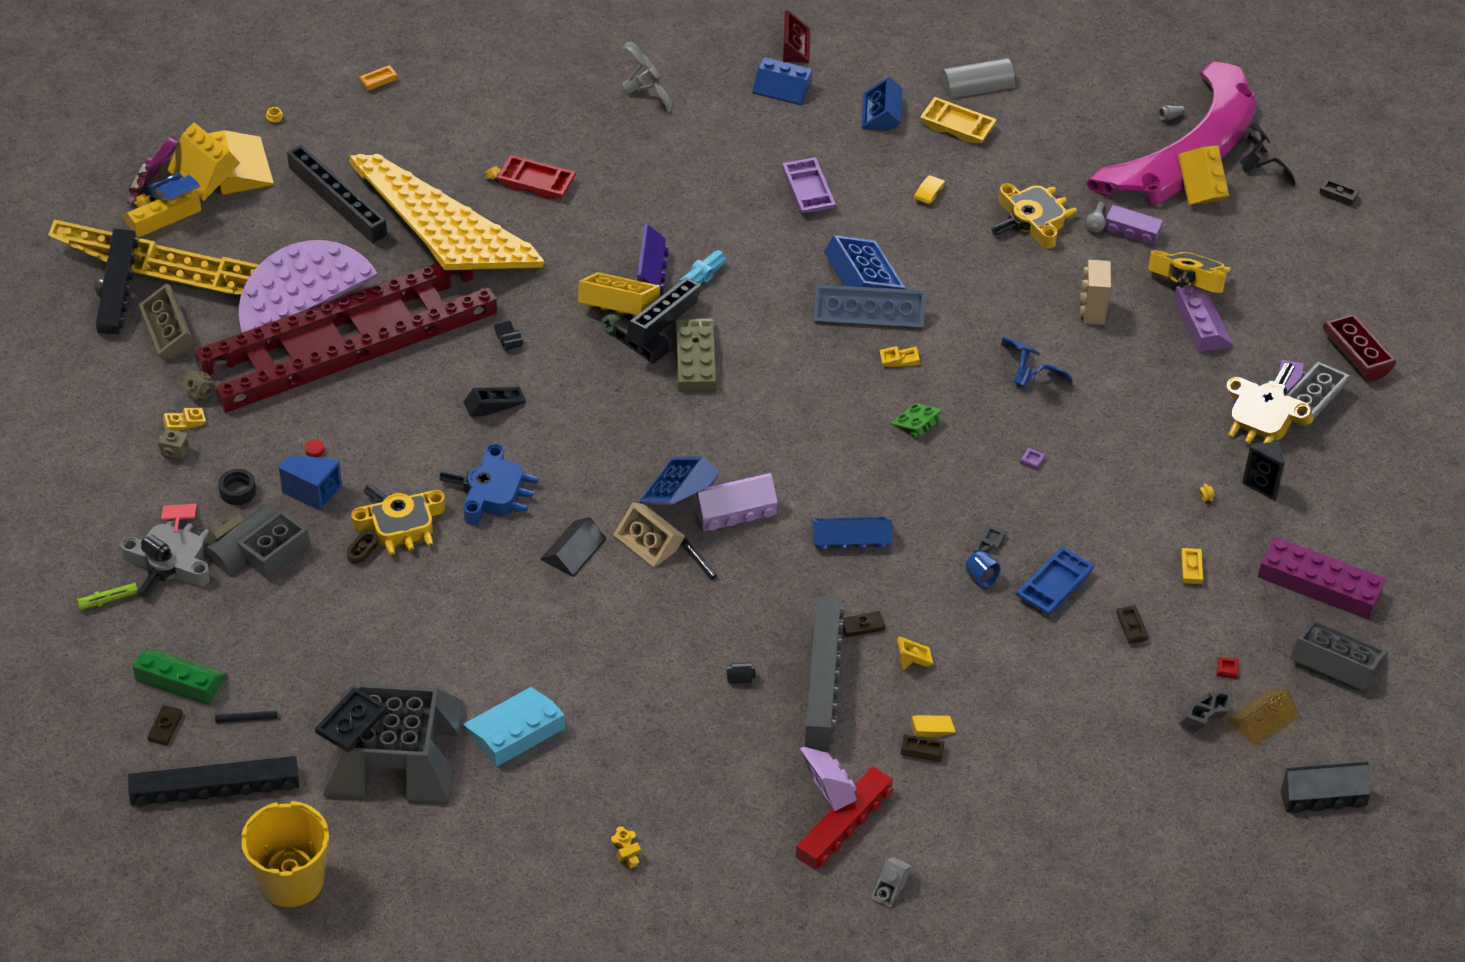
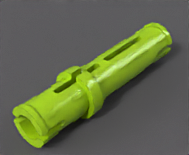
[77,582,138,611]

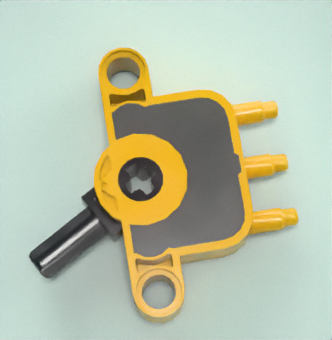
[1148,250,1231,293]
[351,484,445,556]

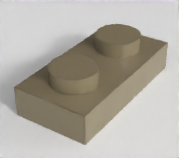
[205,514,244,545]

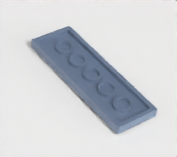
[814,284,925,327]

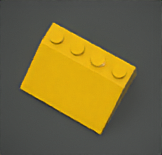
[167,122,240,201]
[208,130,274,195]

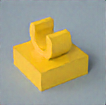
[616,842,641,869]

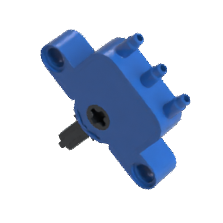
[439,444,539,525]

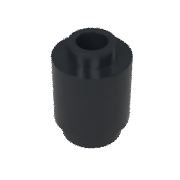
[141,535,171,562]
[726,662,756,684]

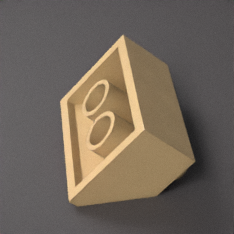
[613,503,685,567]

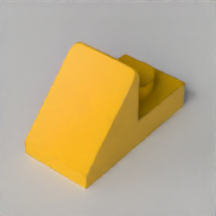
[897,636,933,670]

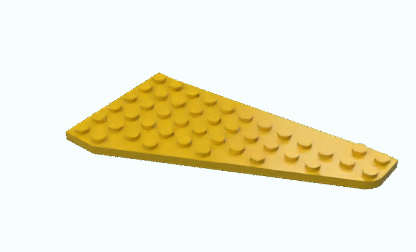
[349,154,544,270]

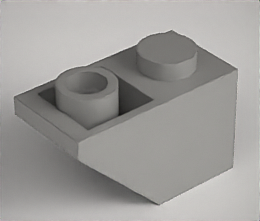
[871,857,912,908]

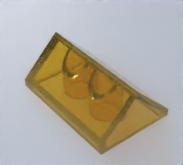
[1227,688,1299,746]

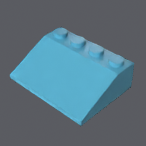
[462,687,565,767]

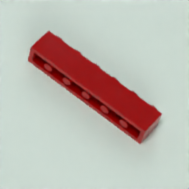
[796,766,893,871]

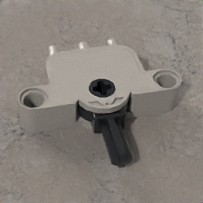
[121,519,210,598]

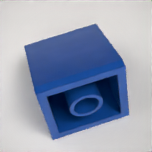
[279,455,342,511]

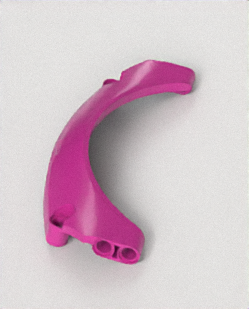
[1087,62,1257,206]

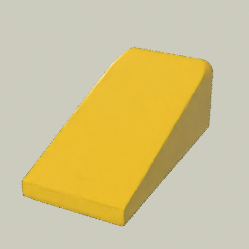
[911,715,956,738]

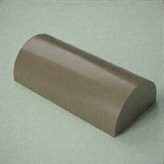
[139,283,193,359]

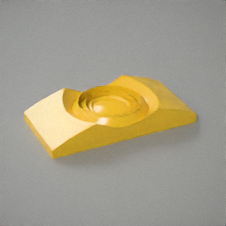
[920,97,997,143]

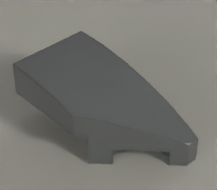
[973,524,1006,553]

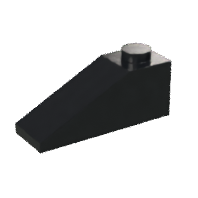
[463,387,526,417]

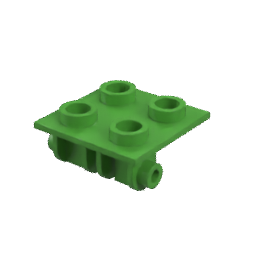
[891,403,942,439]

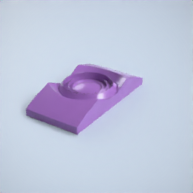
[782,157,836,214]

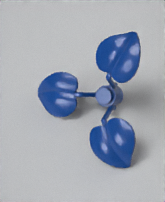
[1001,337,1073,387]

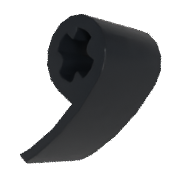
[494,321,523,351]

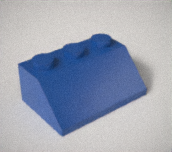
[752,57,812,105]
[861,77,903,131]

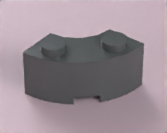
[1179,691,1233,730]

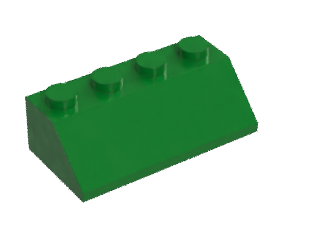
[133,649,227,705]

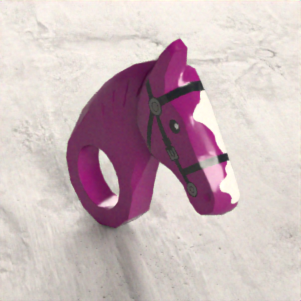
[127,136,179,204]

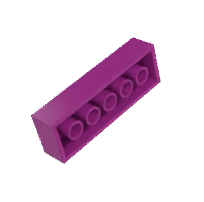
[1258,536,1386,619]

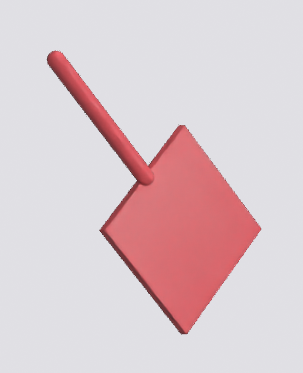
[161,504,197,533]

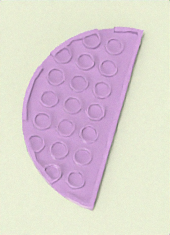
[239,240,379,333]

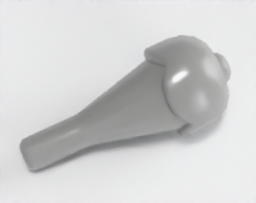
[1086,201,1106,233]

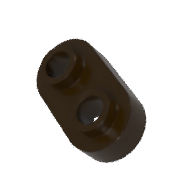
[347,531,378,564]

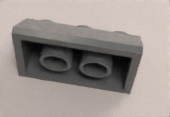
[237,510,310,578]

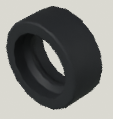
[218,468,256,505]

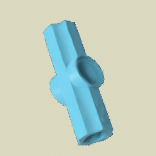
[679,250,726,284]

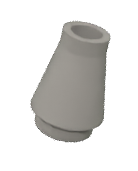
[1158,105,1185,122]

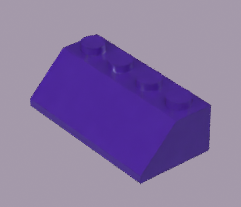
[637,224,669,295]

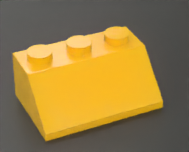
[1178,145,1229,205]

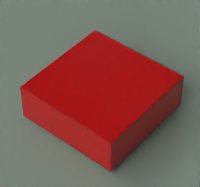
[1217,657,1239,679]

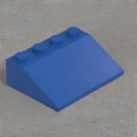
[824,235,906,290]
[639,457,720,505]

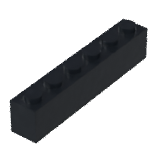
[96,228,139,335]
[626,277,701,347]

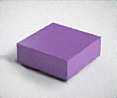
[1020,448,1045,471]

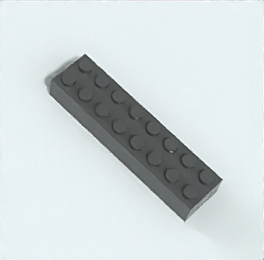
[805,597,844,751]

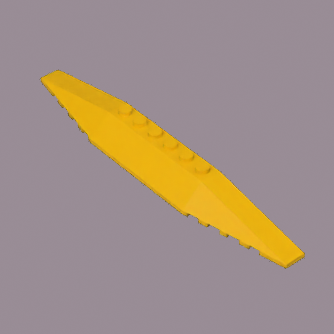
[48,219,258,295]

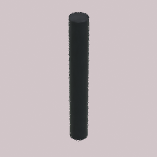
[681,537,717,580]
[215,710,278,723]

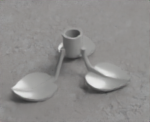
[622,42,672,113]

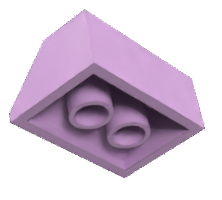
[800,747,857,811]

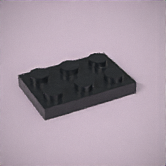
[315,687,388,753]

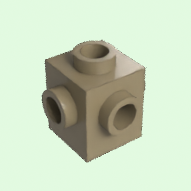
[181,369,215,399]
[158,429,190,460]

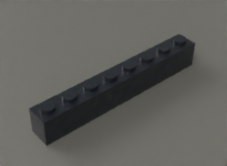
[287,145,387,243]
[128,756,299,806]

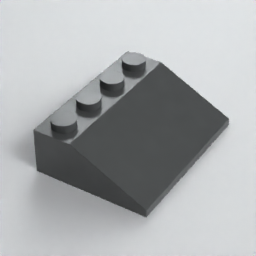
[1290,620,1387,691]

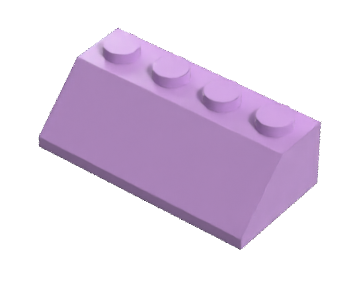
[696,473,777,531]

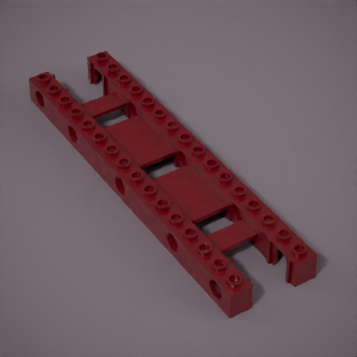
[194,262,497,413]

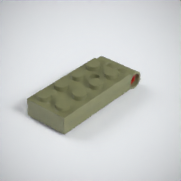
[676,318,716,391]

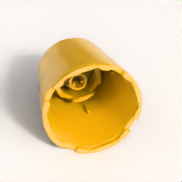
[242,801,329,908]

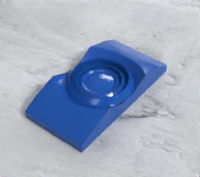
[144,173,200,201]
[1016,546,1094,615]

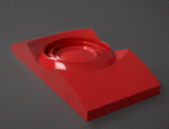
[497,155,576,199]

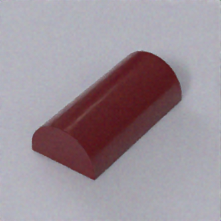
[1323,314,1396,382]

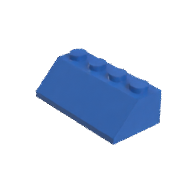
[811,517,892,548]

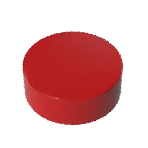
[305,439,324,458]

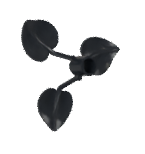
[1239,120,1295,186]

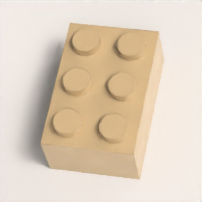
[1080,260,1111,325]

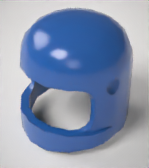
[966,551,1001,588]

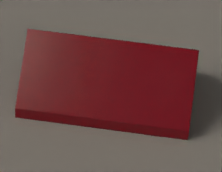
[783,10,810,63]

